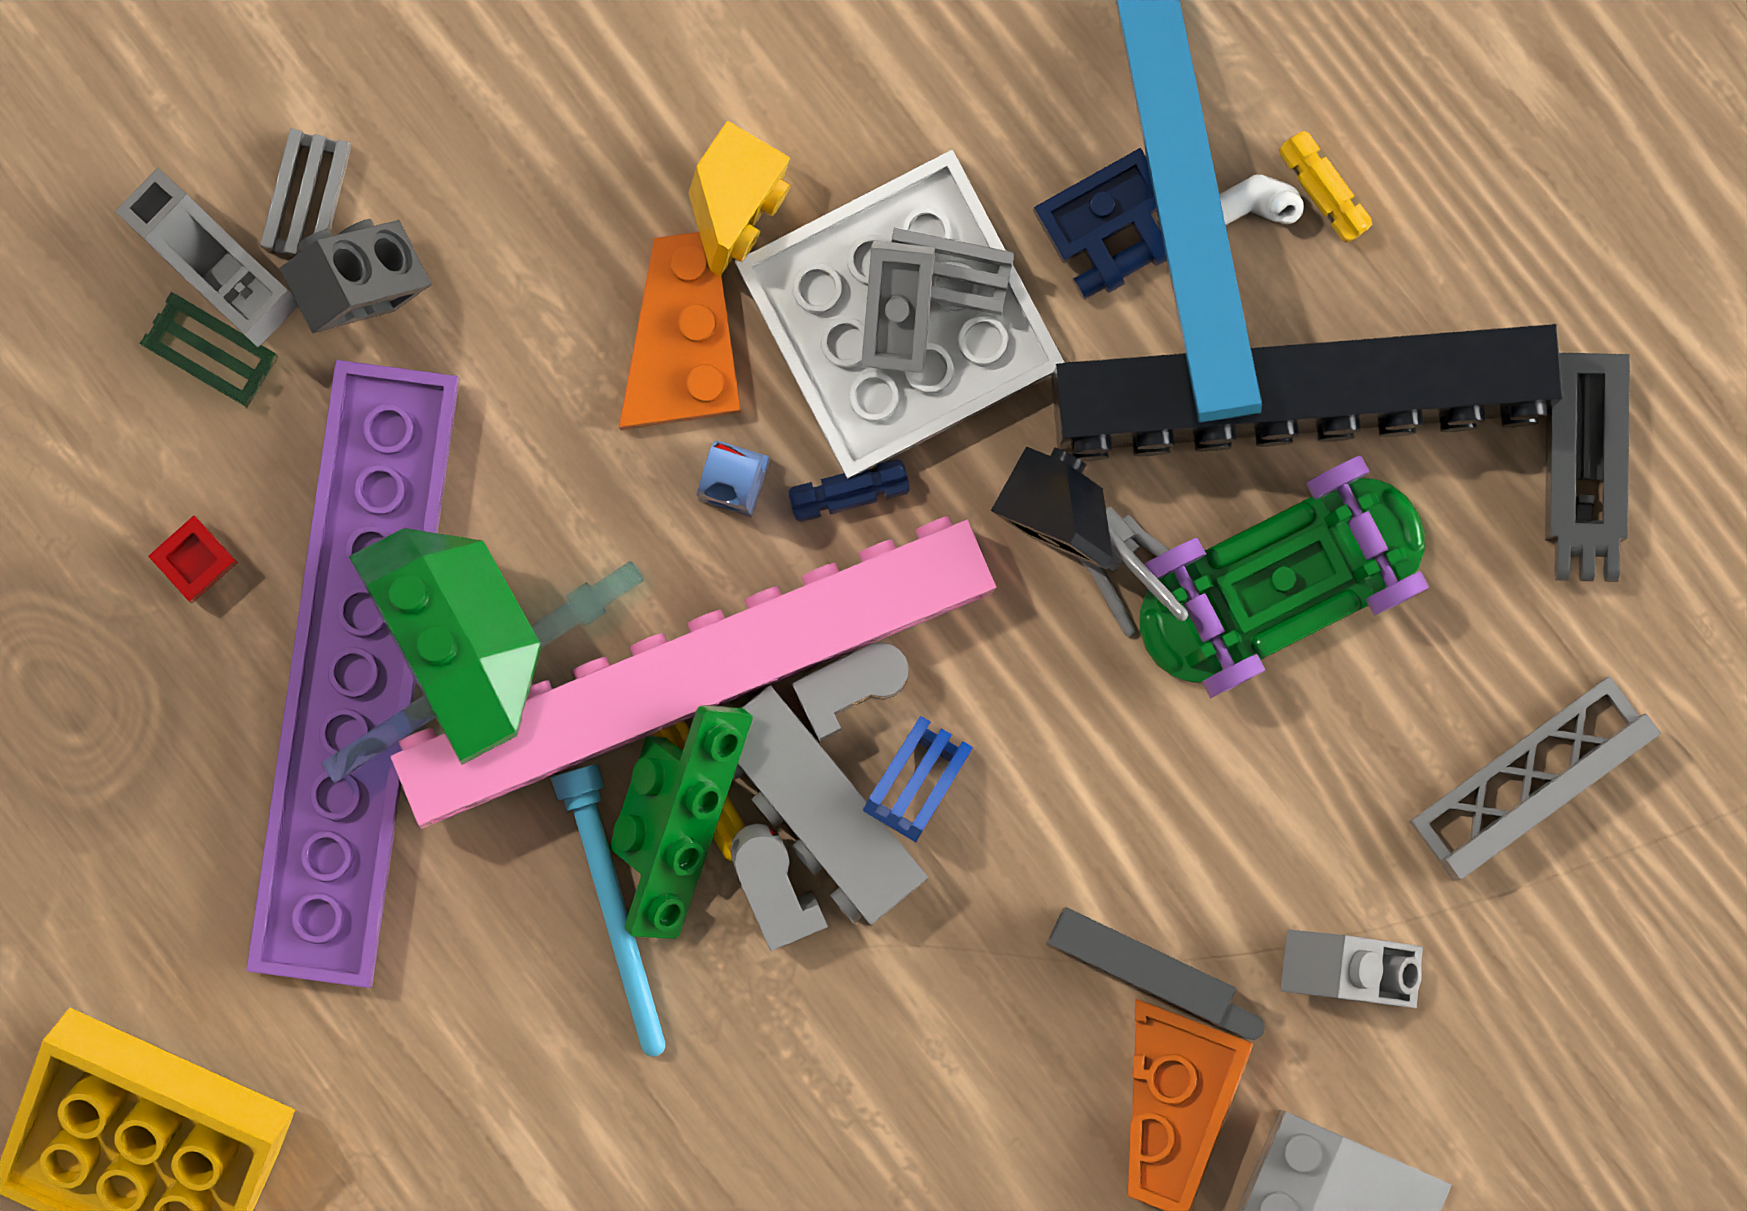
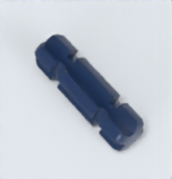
[789,459,909,522]

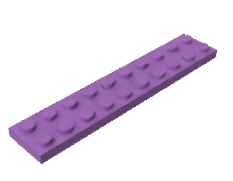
[246,360,460,988]

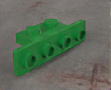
[609,705,753,939]

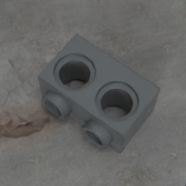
[280,219,432,334]

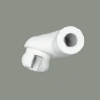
[1219,174,1304,225]

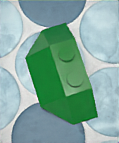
[349,528,541,765]

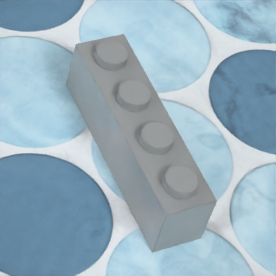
[733,685,929,926]

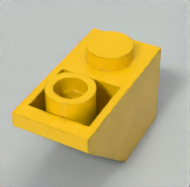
[688,120,791,277]

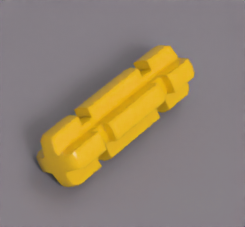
[1279,131,1372,243]

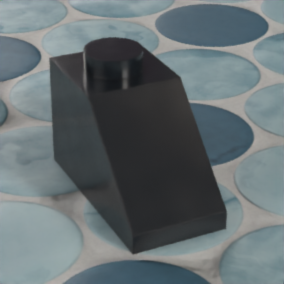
[991,446,1113,569]

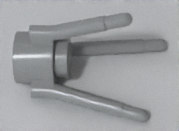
[1078,507,1188,637]

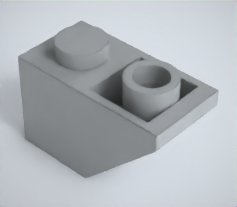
[1280,929,1423,1008]

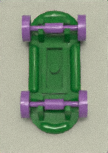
[1140,455,1429,698]

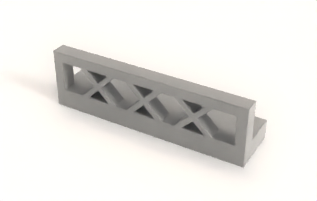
[1409,676,1661,881]

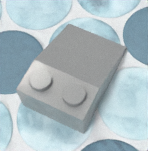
[1236,1110,1452,1211]

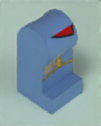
[696,440,770,517]

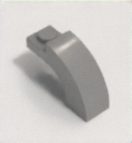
[115,168,298,347]

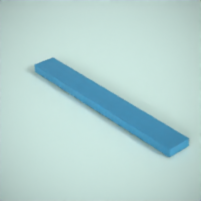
[1115,0,1262,423]

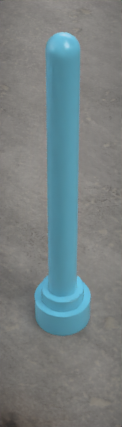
[550,764,666,1057]

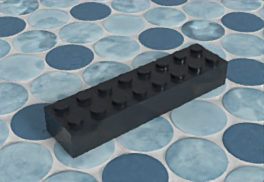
[1052,324,1563,461]

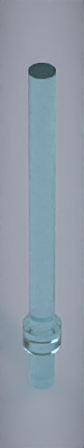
[320,560,644,784]

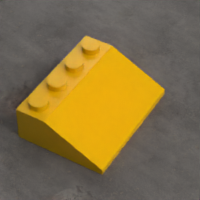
[0,1008,295,1211]

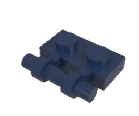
[1033,147,1167,300]

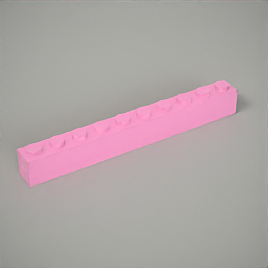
[390,516,996,829]

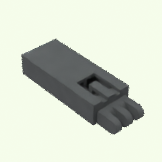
[1545,353,1630,582]
[1046,907,1265,1040]

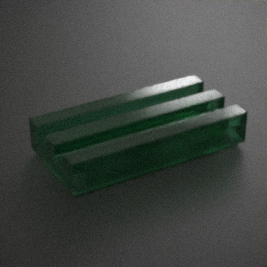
[139,292,279,408]

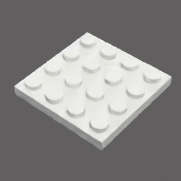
[735,149,1065,479]

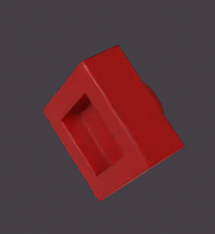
[148,515,238,604]

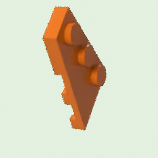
[619,232,741,430]
[1128,999,1254,1211]

